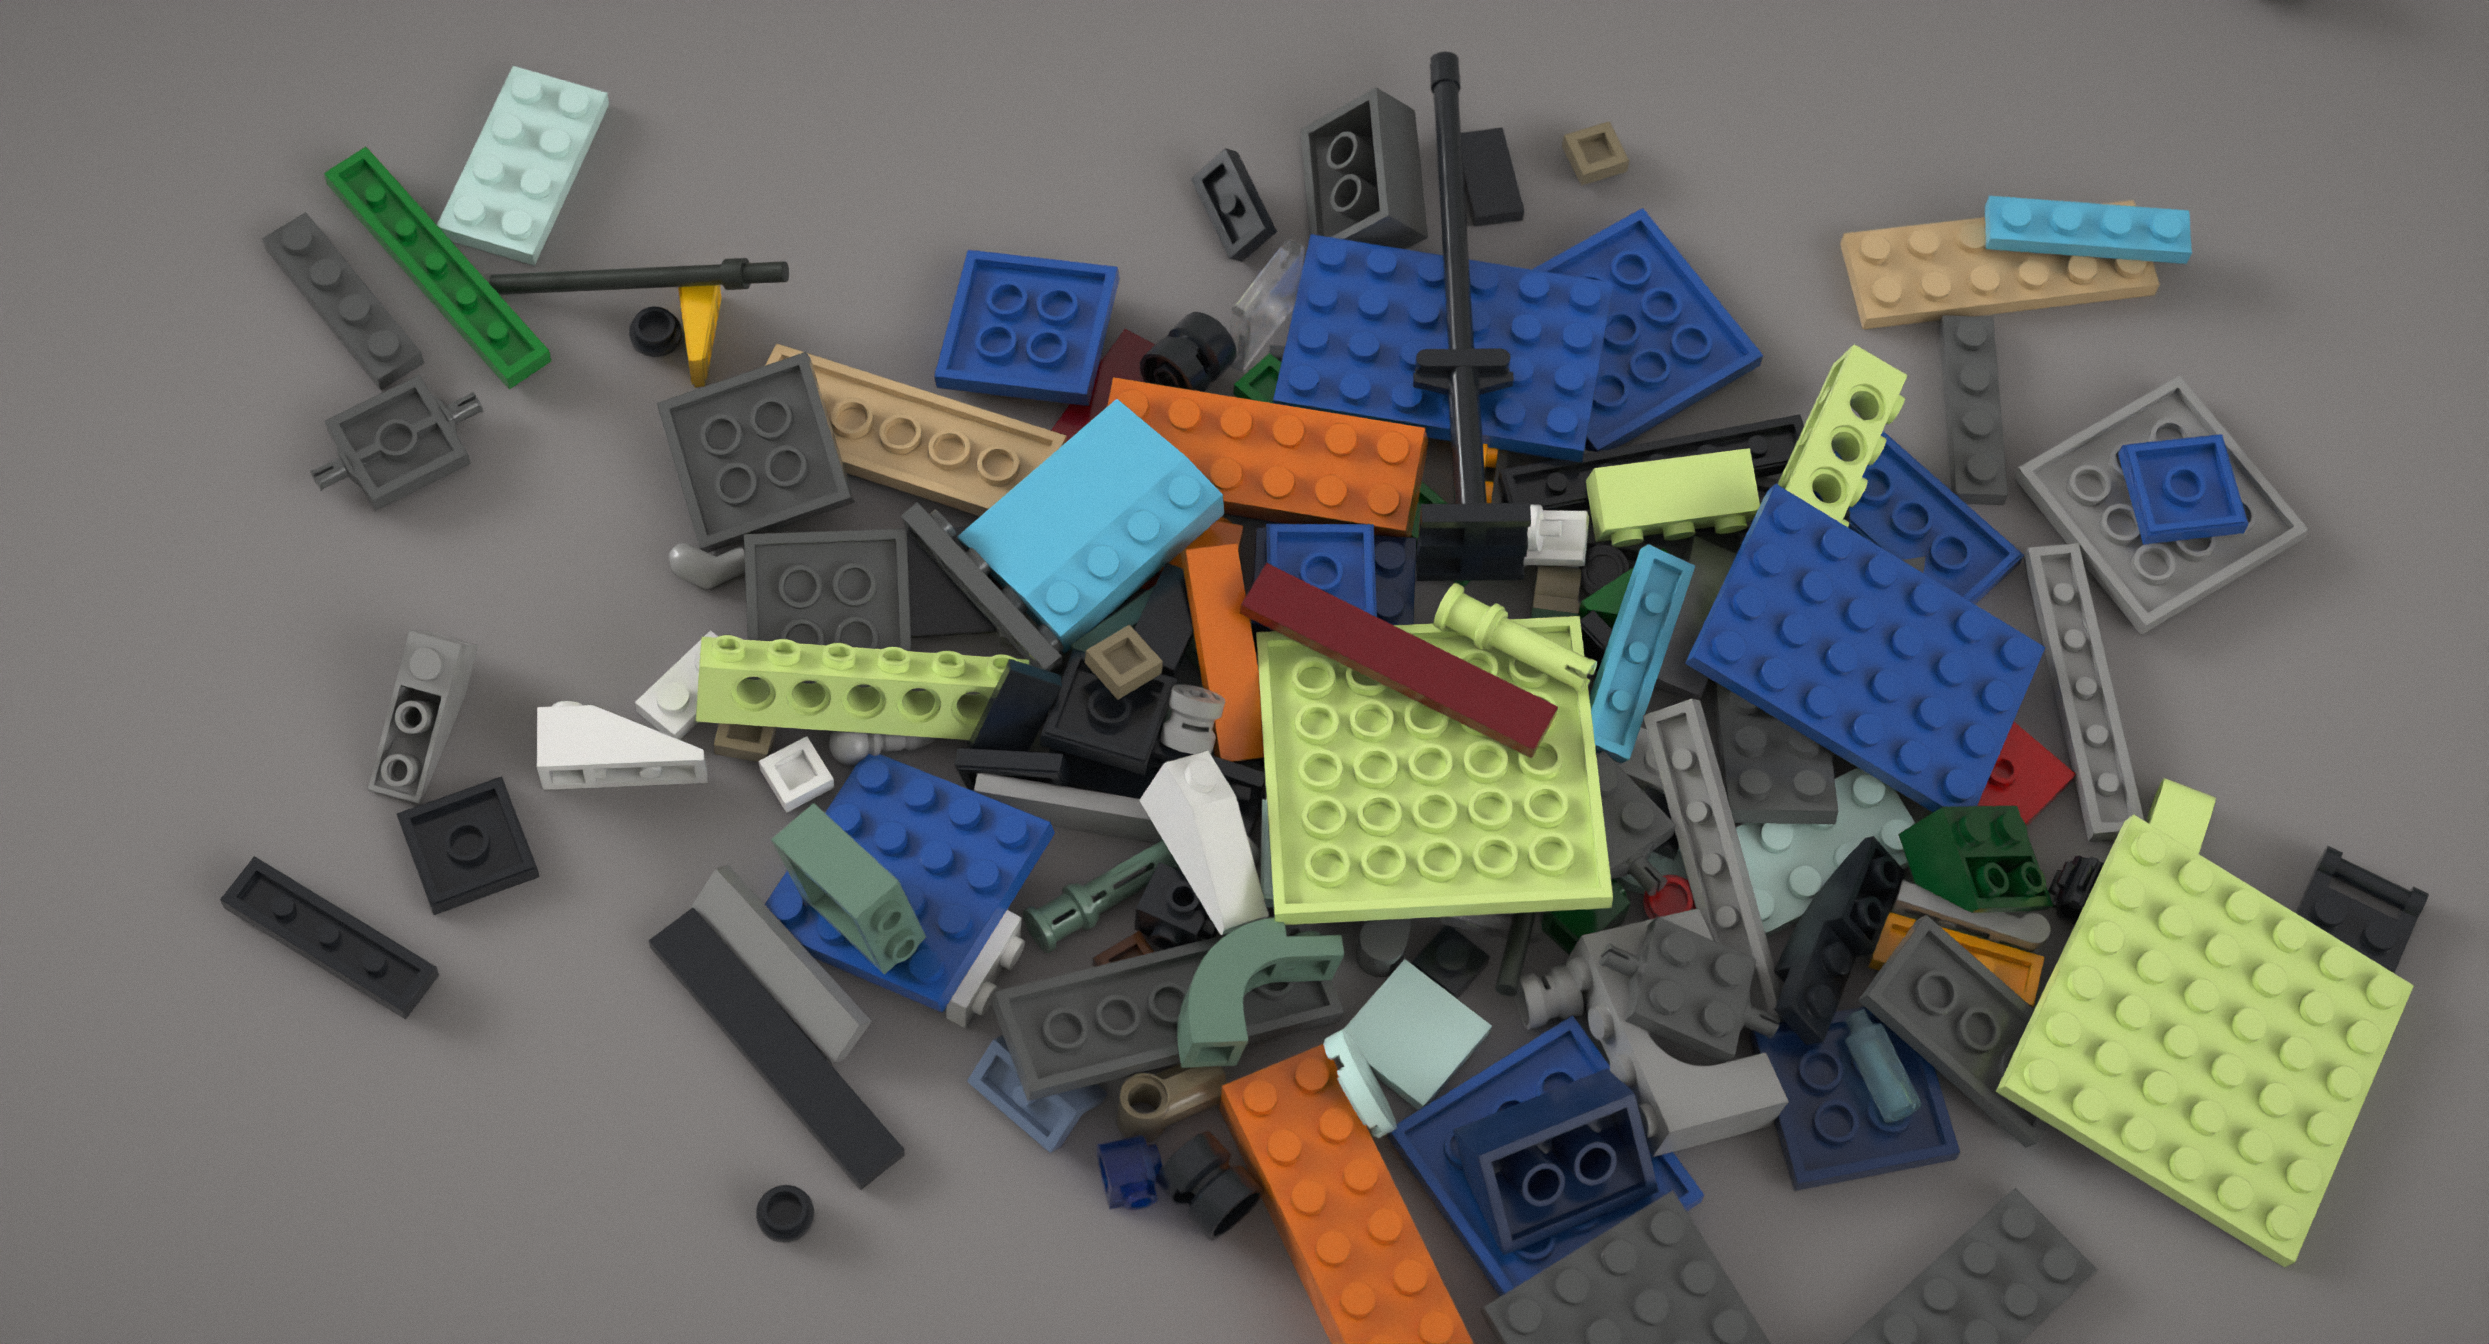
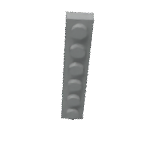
[2023,543,2145,842]
[1643,699,1781,1031]

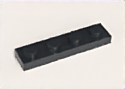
[220,856,439,1019]

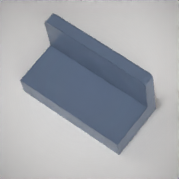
[967,1035,1107,1153]

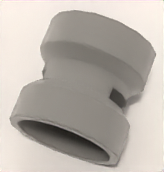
[1159,685,1225,754]
[1514,963,1584,1030]

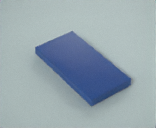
[1813,431,2024,604]

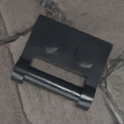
[2295,845,2429,973]

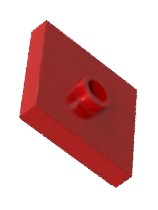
[1977,722,2076,826]

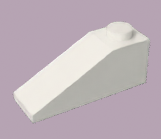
[537,701,708,790]
[1139,751,1269,935]

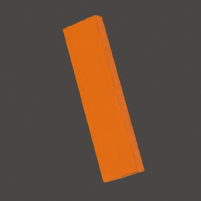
[1180,543,1264,763]

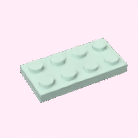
[437,66,609,266]
[1736,768,1915,938]

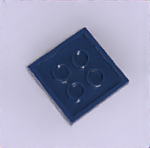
[1749,1006,1960,1191]

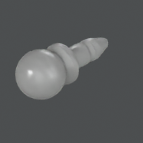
[829,731,935,765]

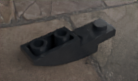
[1774,836,1905,1045]

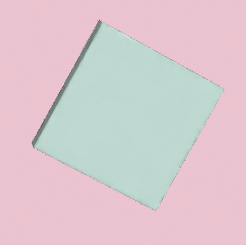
[1344,959,1492,1110]

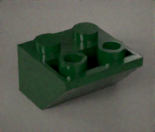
[1898,806,2053,913]

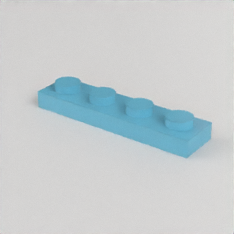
[1985,196,2192,264]
[1589,544,1695,764]

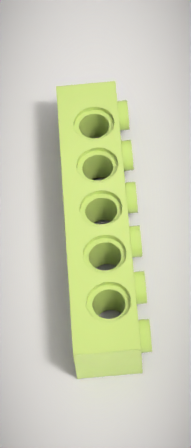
[1778,344,1908,527]
[696,635,1029,740]

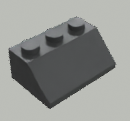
[1300,87,1428,249]

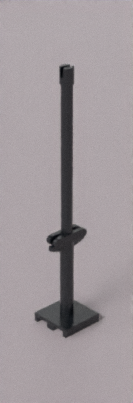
[1413,51,1531,581]

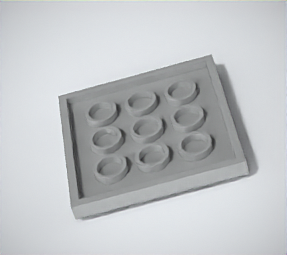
[2014,375,2309,635]

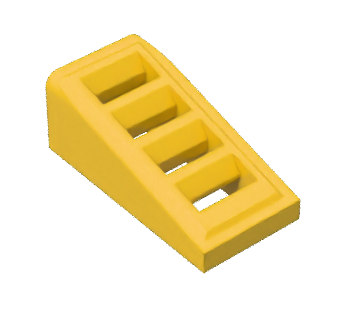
[678,285,722,388]

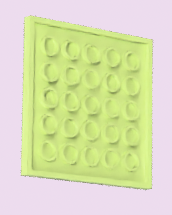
[1256,616,1613,925]
[1996,815,2414,1267]

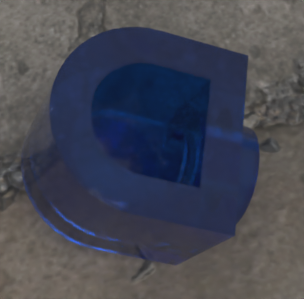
[1096,1135,1162,1210]

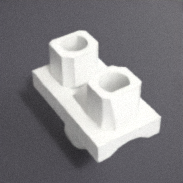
[1524,505,1589,568]

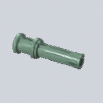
[1022,839,1180,953]

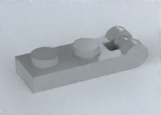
[1890,881,2051,955]

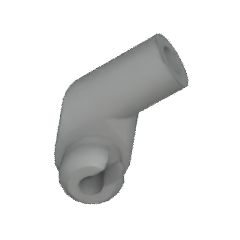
[669,543,745,589]

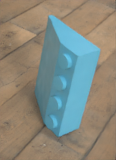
[957,399,1224,654]

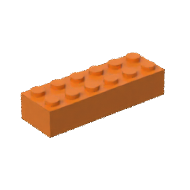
[1107,377,1429,538]
[1219,1044,1474,1344]

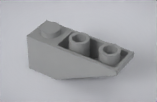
[367,630,479,804]

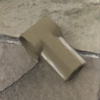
[1116,1064,1227,1143]

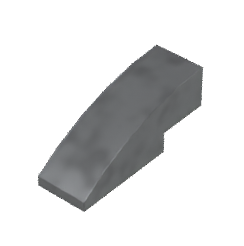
[1655,536,1737,700]

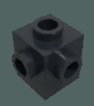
[1134,862,1218,950]

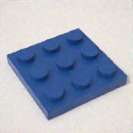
[934,250,1120,406]

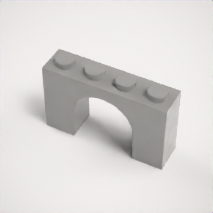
[1565,908,1789,1157]

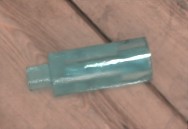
[1845,1010,1922,1123]

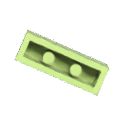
[1585,448,1760,547]

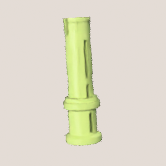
[1433,583,1597,693]

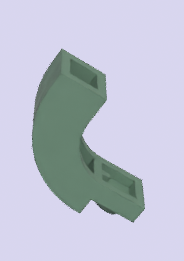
[1177,917,1345,1068]

